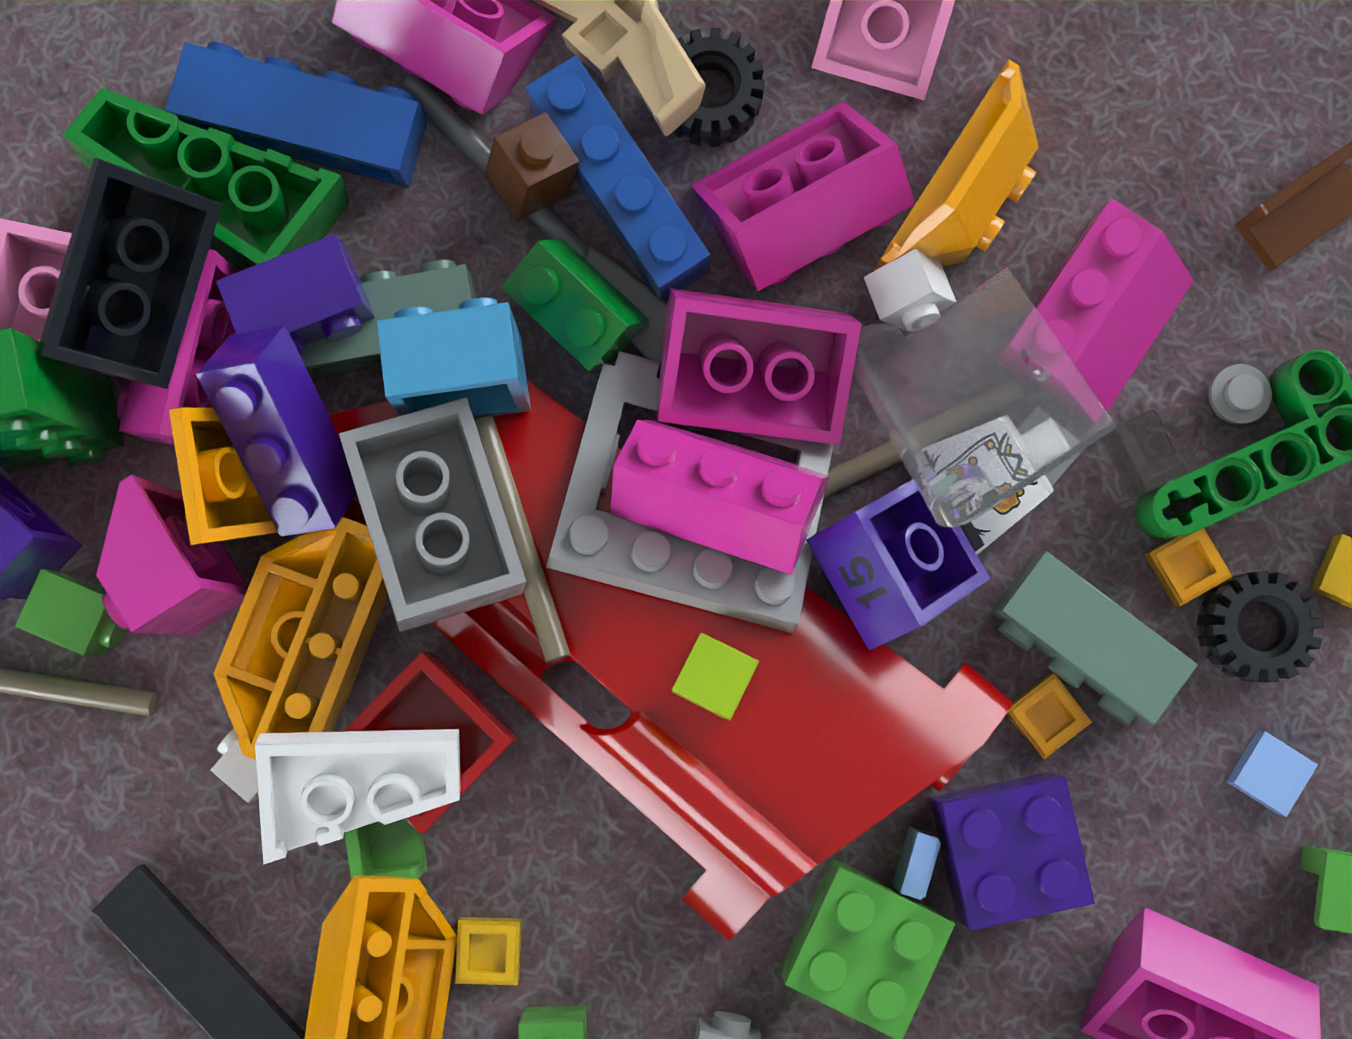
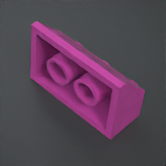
[331,0,557,115]
[690,101,915,291]
[996,198,1194,428]
[117,249,239,446]
[657,288,862,445]
[610,420,830,575]
[96,475,249,636]
[1080,907,1321,1039]

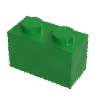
[501,239,649,372]

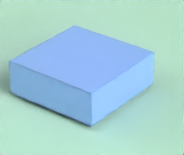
[1226,730,1318,817]
[892,826,941,900]

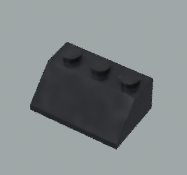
[36,158,222,389]

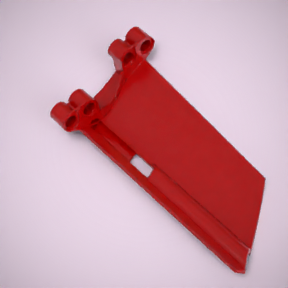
[329,380,1013,942]

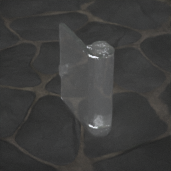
[853,266,1117,527]

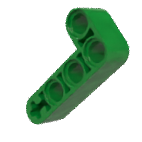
[1135,349,1352,540]

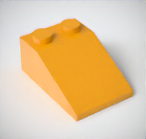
[169,408,278,545]

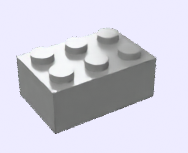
[339,397,526,632]

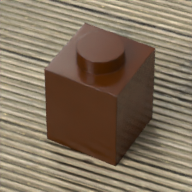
[485,112,580,222]

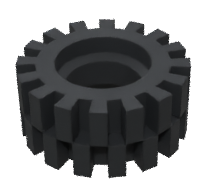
[673,27,765,147]
[1197,571,1324,682]

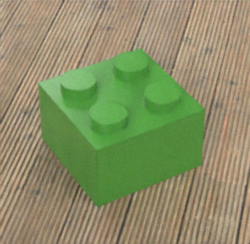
[780,858,956,1039]

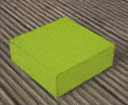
[672,632,759,721]

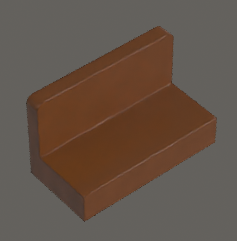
[1235,141,1352,272]

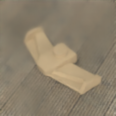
[532,0,706,136]

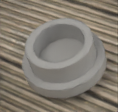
[1209,364,1272,425]

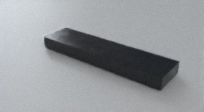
[91,864,305,1039]

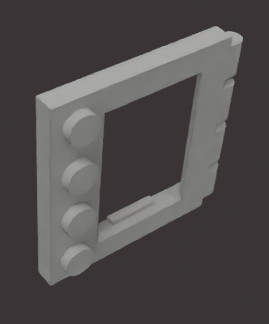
[546,351,834,633]

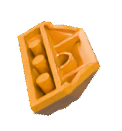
[873,59,1039,272]
[213,517,388,760]
[304,875,457,1039]

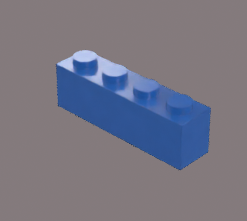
[164,42,428,188]
[525,55,711,301]

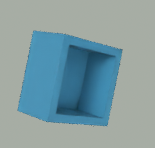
[377,298,531,419]

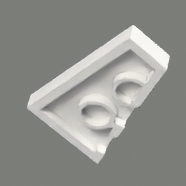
[255,729,461,865]

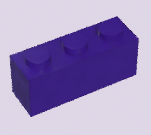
[196,324,357,536]

